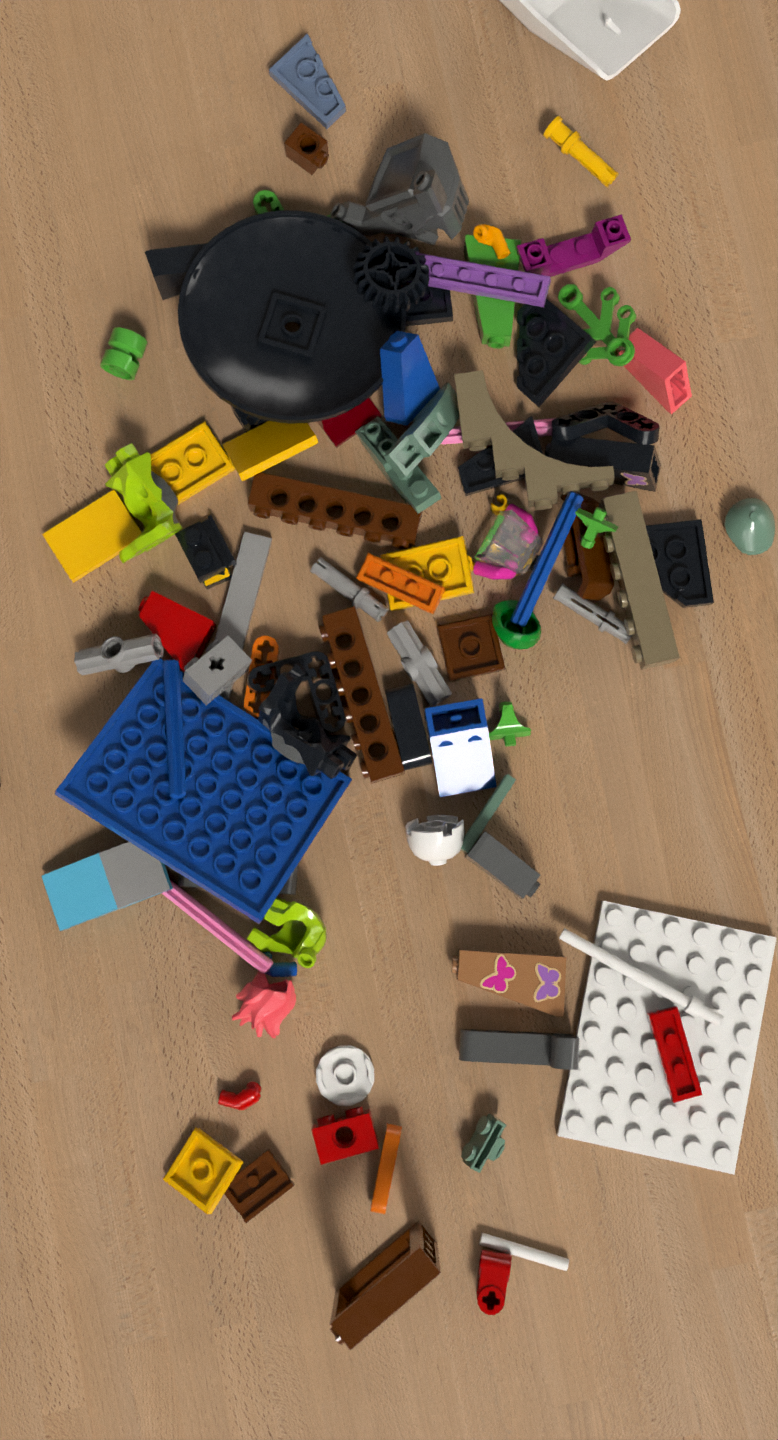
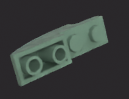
[383,383,459,478]
[355,417,442,514]

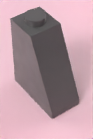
[465,831,541,899]

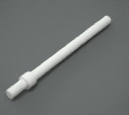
[559,928,724,1026]

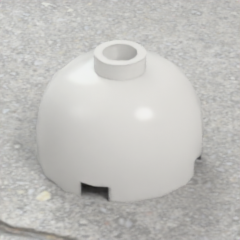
[405,815,465,866]

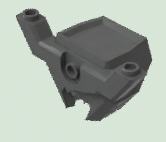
[330,133,469,245]

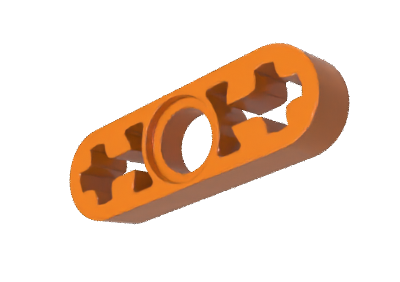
[244,636,279,719]
[370,1123,402,1214]

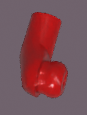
[218,1082,262,1110]

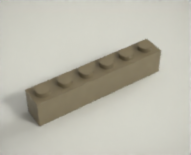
[599,491,680,670]

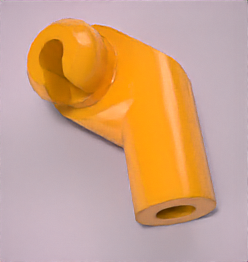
[473,224,510,259]

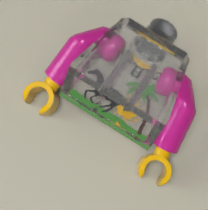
[468,494,543,580]

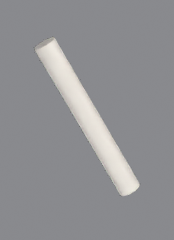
[479,1233,569,1271]

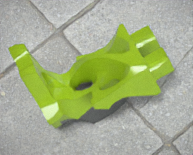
[105,443,182,563]

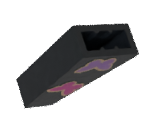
[545,437,661,492]

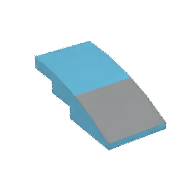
[41,842,173,931]

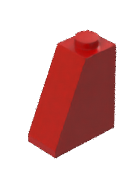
[138,591,217,673]

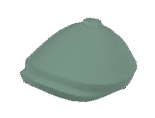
[725,498,775,555]

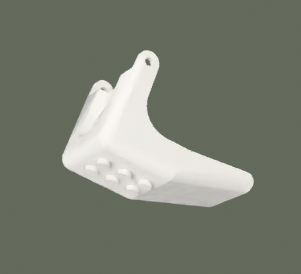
[499,0,681,80]

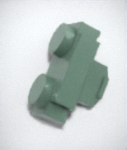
[461,1113,507,1173]

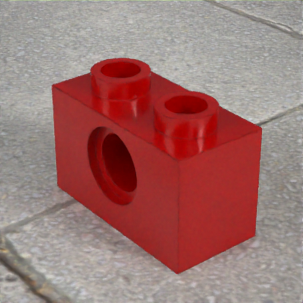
[311,1106,379,1165]

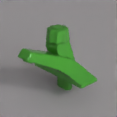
[575,507,619,549]
[489,701,531,747]

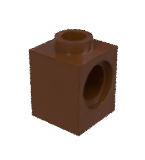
[284,122,329,175]

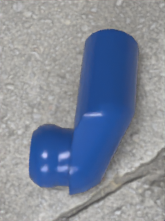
[262,952,297,978]

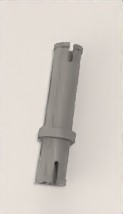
[310,557,389,622]
[553,583,632,644]

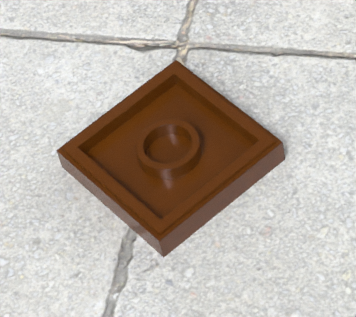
[437,614,506,682]

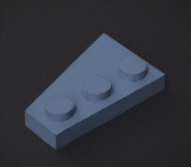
[269,33,346,129]

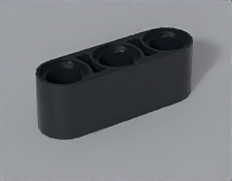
[385,683,432,771]

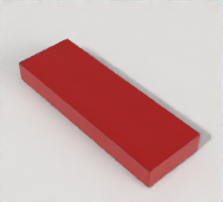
[647,1006,703,1103]

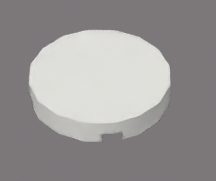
[316,1045,374,1106]

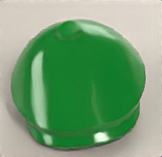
[492,600,541,650]

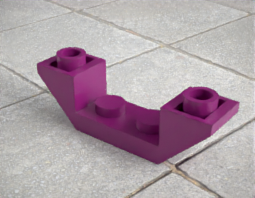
[516,214,631,277]

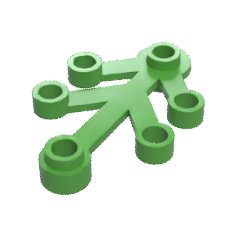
[558,284,636,367]

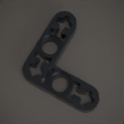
[551,402,660,445]
[247,651,346,734]

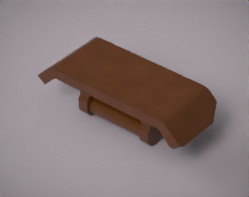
[560,493,614,600]

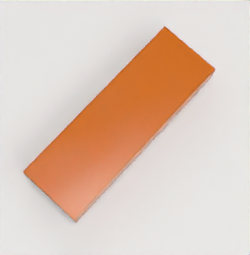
[356,553,446,615]

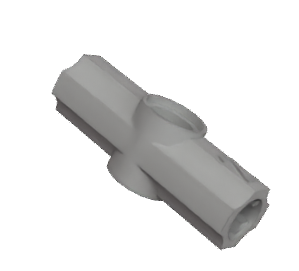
[387,620,452,707]
[74,634,164,676]

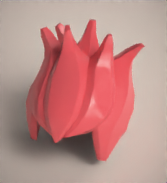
[232,971,296,1039]

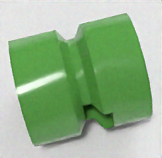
[100,327,148,380]

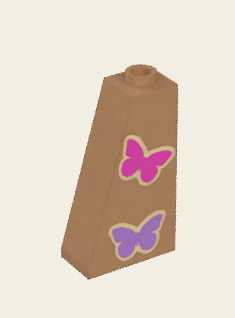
[452,949,567,1018]

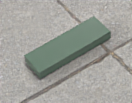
[461,774,516,854]

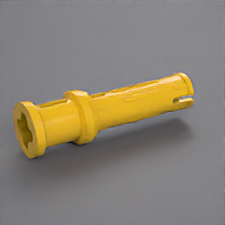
[543,116,619,188]

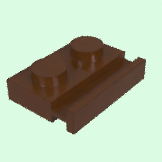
[224,1149,295,1223]

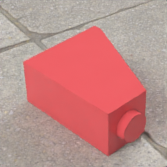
[619,328,692,414]

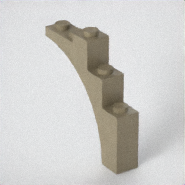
[454,370,615,510]

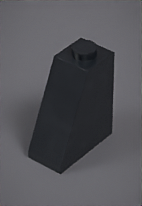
[145,243,207,300]

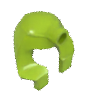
[247,897,327,968]

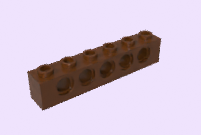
[248,472,422,549]
[319,606,405,784]

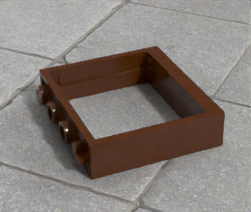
[330,1220,441,1350]

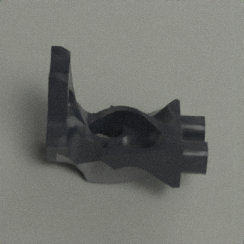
[258,662,357,779]

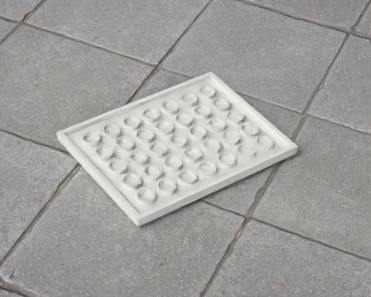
[557,901,777,1174]

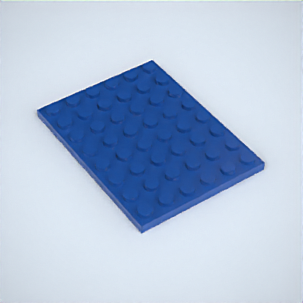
[55,658,352,924]

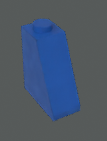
[380,331,440,426]

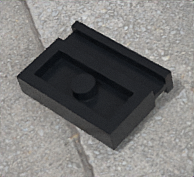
[175,515,237,583]

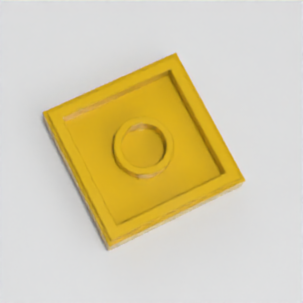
[163,1127,244,1214]

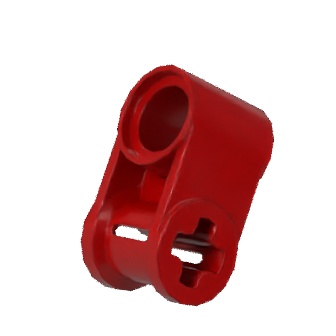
[477,1250,512,1315]

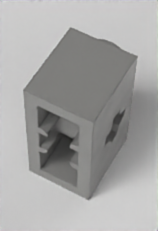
[183,636,252,706]

